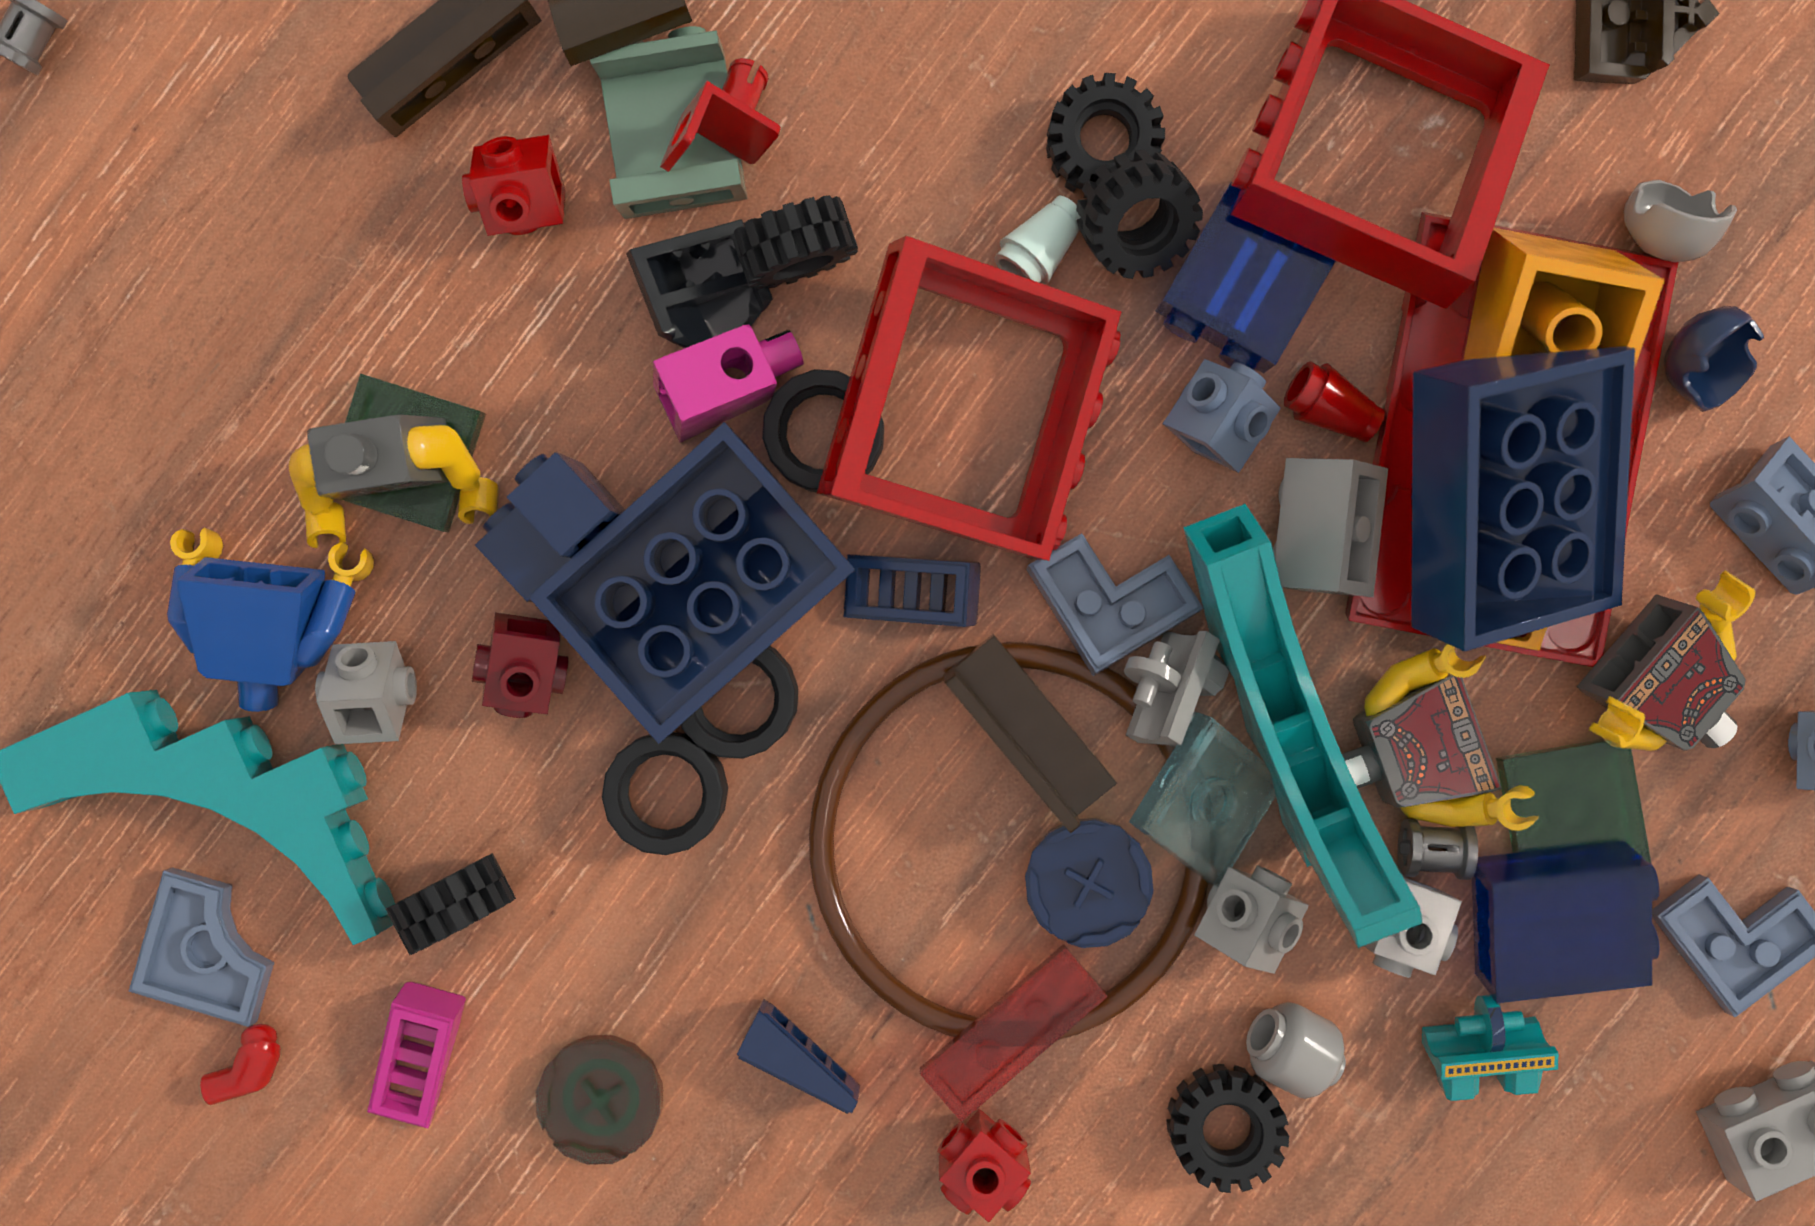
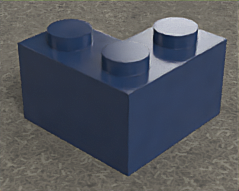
[475,452,625,602]

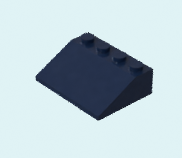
[1411,346,1635,652]
[528,422,856,744]

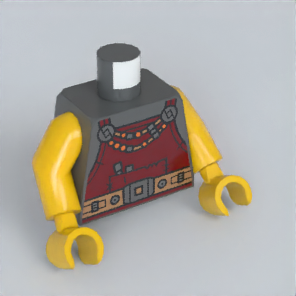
[289,415,499,548]
[1577,570,1755,751]
[1342,644,1539,831]

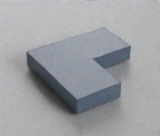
[1026,533,1203,676]
[1649,874,1815,1017]

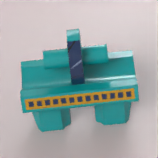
[1422,995,1559,1101]

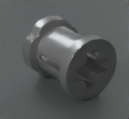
[0,0,68,76]
[1397,819,1478,880]

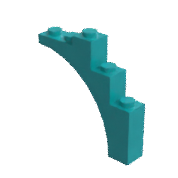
[1183,504,1423,948]
[0,690,395,945]

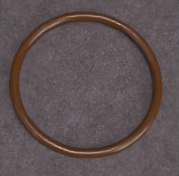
[809,642,1212,1045]

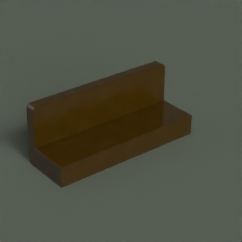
[348,0,542,138]
[944,634,1117,833]

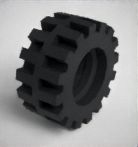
[1076,150,1203,279]

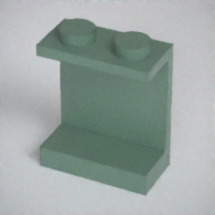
[590,26,748,219]

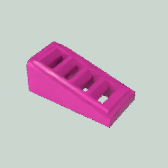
[367,982,466,1129]

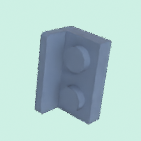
[1710,436,1815,595]

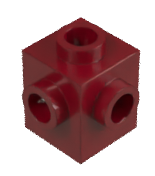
[472,612,568,718]

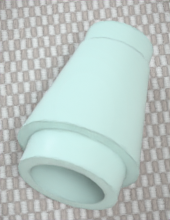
[995,195,1081,284]

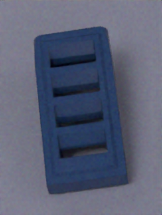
[844,554,981,627]
[737,999,860,1114]

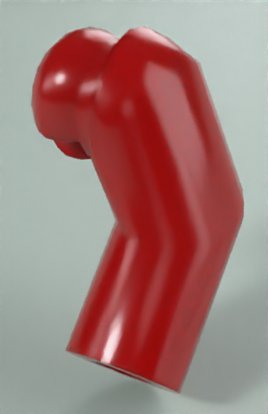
[200,1024,281,1105]

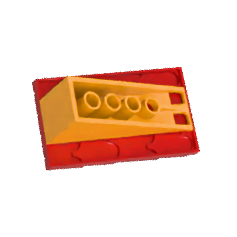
[1345,212,1679,667]

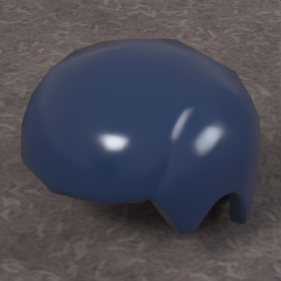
[1664,306,1764,412]

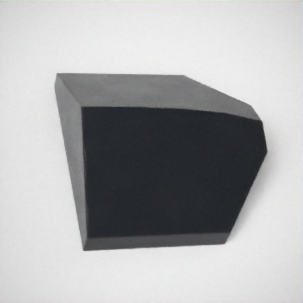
[626,219,773,348]

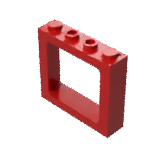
[1231,0,1550,309]
[816,236,1122,561]

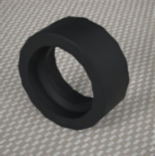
[762,369,884,492]
[681,646,799,759]
[602,732,728,855]

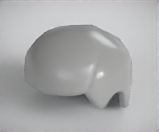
[1624,180,1737,262]

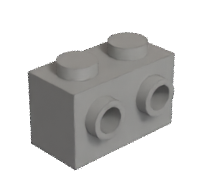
[1273,458,1388,597]
[1696,1061,1815,1202]

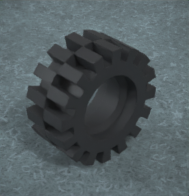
[1046,73,1165,199]
[732,195,858,289]
[386,853,516,955]
[1166,1064,1290,1193]

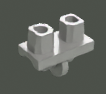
[1123,631,1229,750]

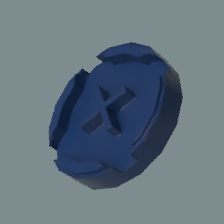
[1025,818,1154,948]

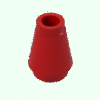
[1284,361,1385,442]

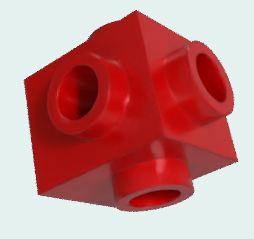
[462,135,566,236]
[937,1109,1031,1223]

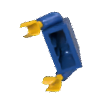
[167,528,374,712]

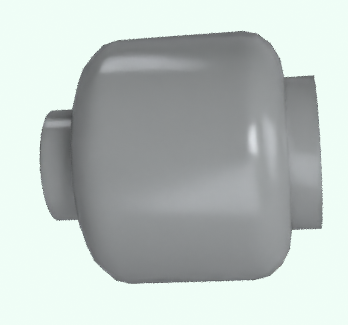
[1246,1002,1346,1099]

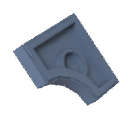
[129,868,274,1027]

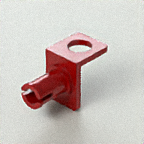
[660,58,781,172]

